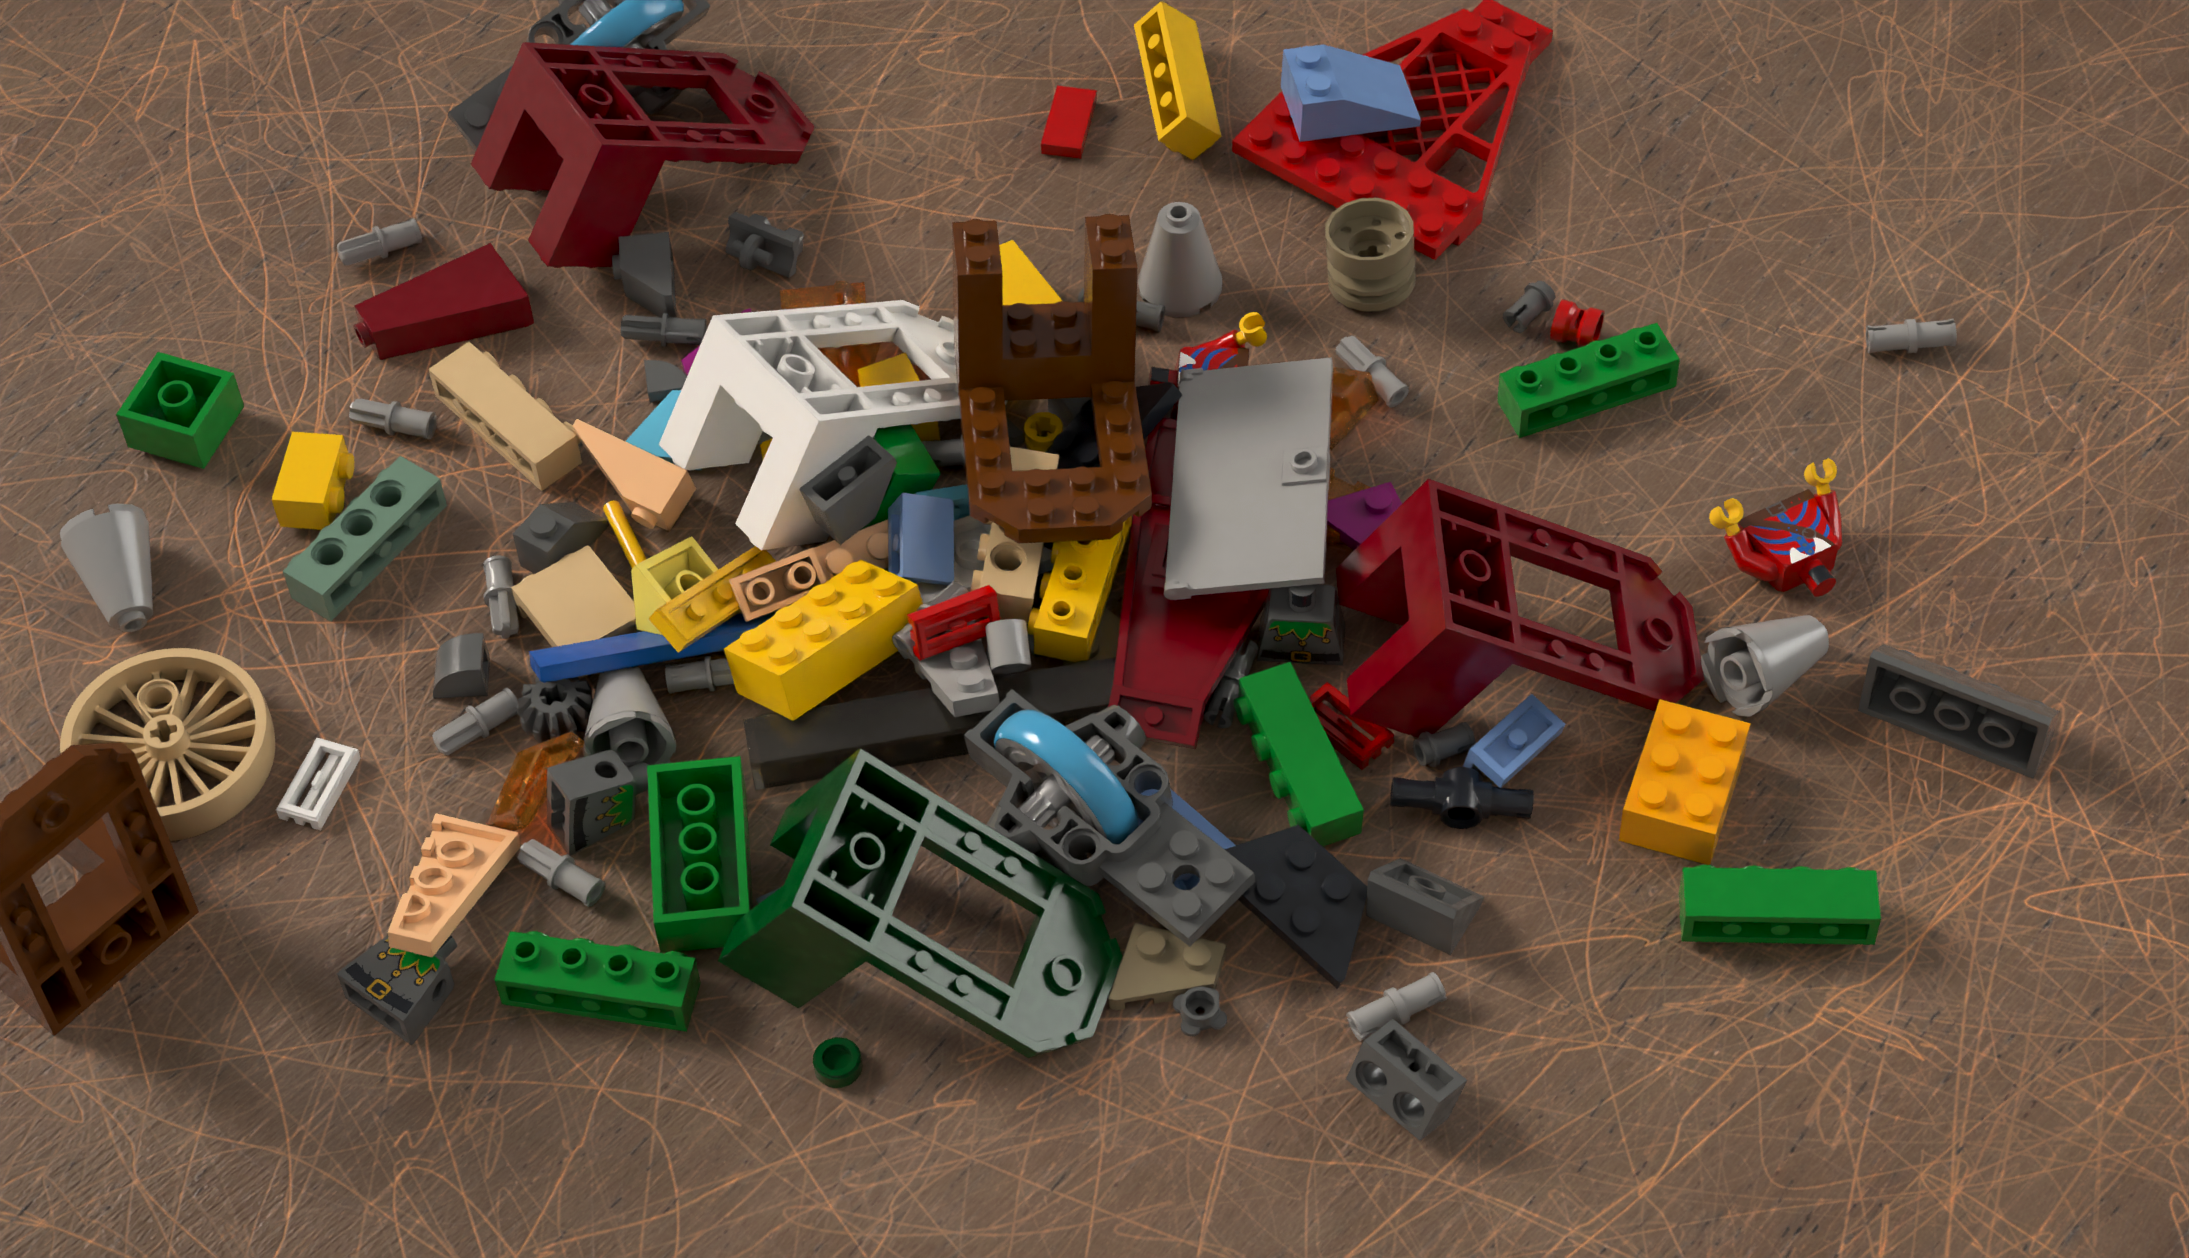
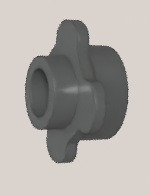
[1173,986,1227,1036]

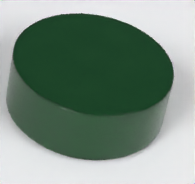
[813,1037,863,1088]

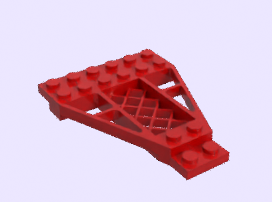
[1232,0,1553,260]

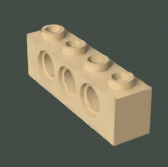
[970,447,1059,624]

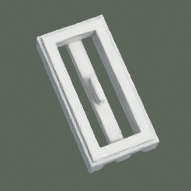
[276,738,361,831]

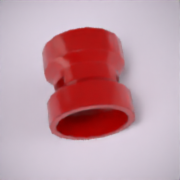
[1550,299,1605,348]

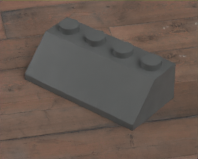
[1858,644,2060,779]

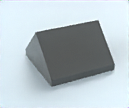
[1366,858,1484,955]

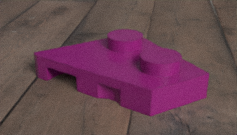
[1327,482,1402,550]

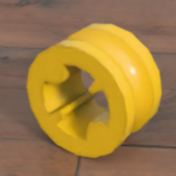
[1024,412,1063,452]

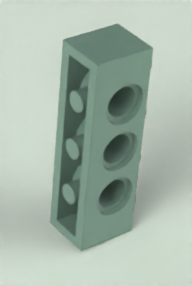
[283,456,447,622]

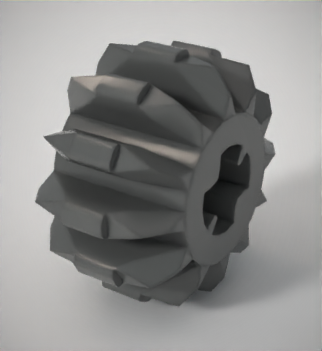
[517,675,593,748]

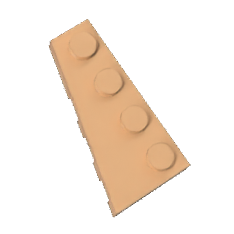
[387,813,520,957]

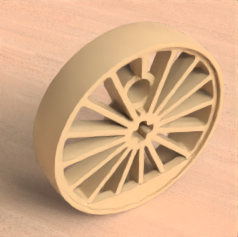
[60,648,275,841]

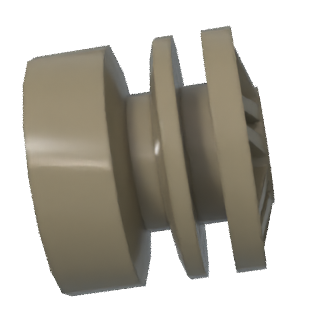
[1325,198,1416,311]

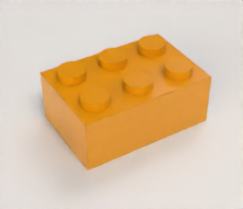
[1619,699,1751,865]

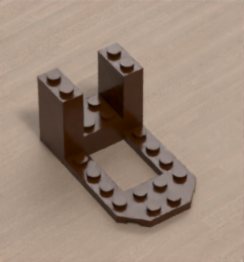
[952,214,1152,544]
[0,742,199,1036]

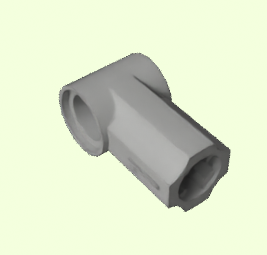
[985,619,1032,682]

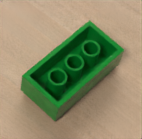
[647,756,753,953]

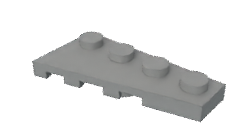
[898,620,1000,717]

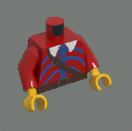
[1148,312,1267,420]
[1709,458,1842,597]

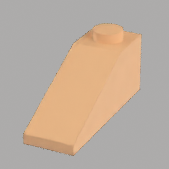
[572,419,696,532]

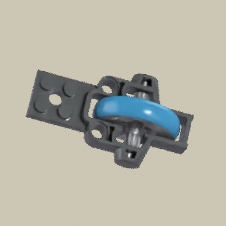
[448,0,710,151]
[964,689,1255,947]

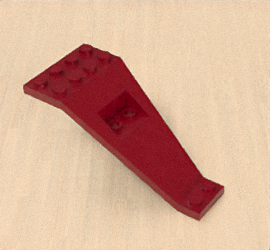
[1108,418,1270,750]

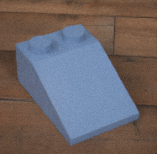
[1281,44,1421,142]

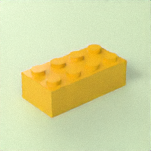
[724,559,923,721]

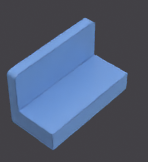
[888,493,954,585]
[1463,694,1566,788]

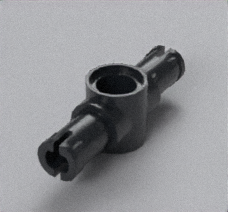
[1390,767,1534,829]

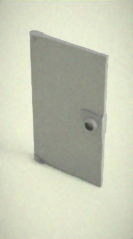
[1164,357,1333,600]

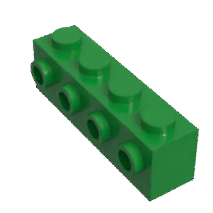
[1497,323,1680,438]
[1233,662,1364,846]
[1679,865,1881,945]
[494,931,701,1032]

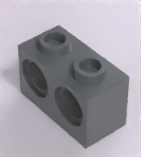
[1346,1019,1467,1141]

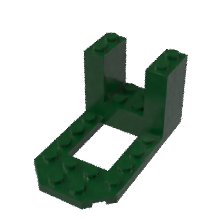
[718,748,1123,1058]

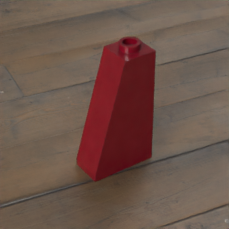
[353,243,534,360]

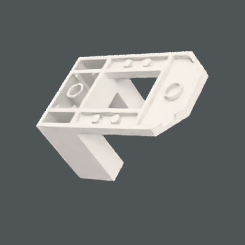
[659,300,1007,551]

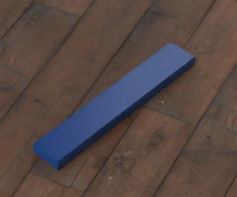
[529,611,777,683]

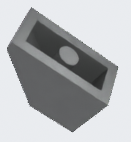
[612,232,677,317]
[799,435,897,545]
[513,502,609,574]

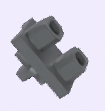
[726,212,804,278]

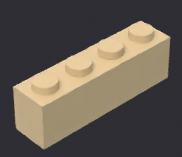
[429,342,582,491]

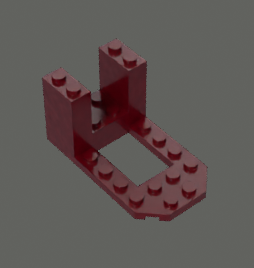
[471,42,815,268]
[1336,479,1704,738]

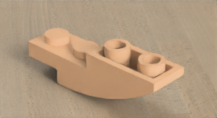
[729,520,888,622]

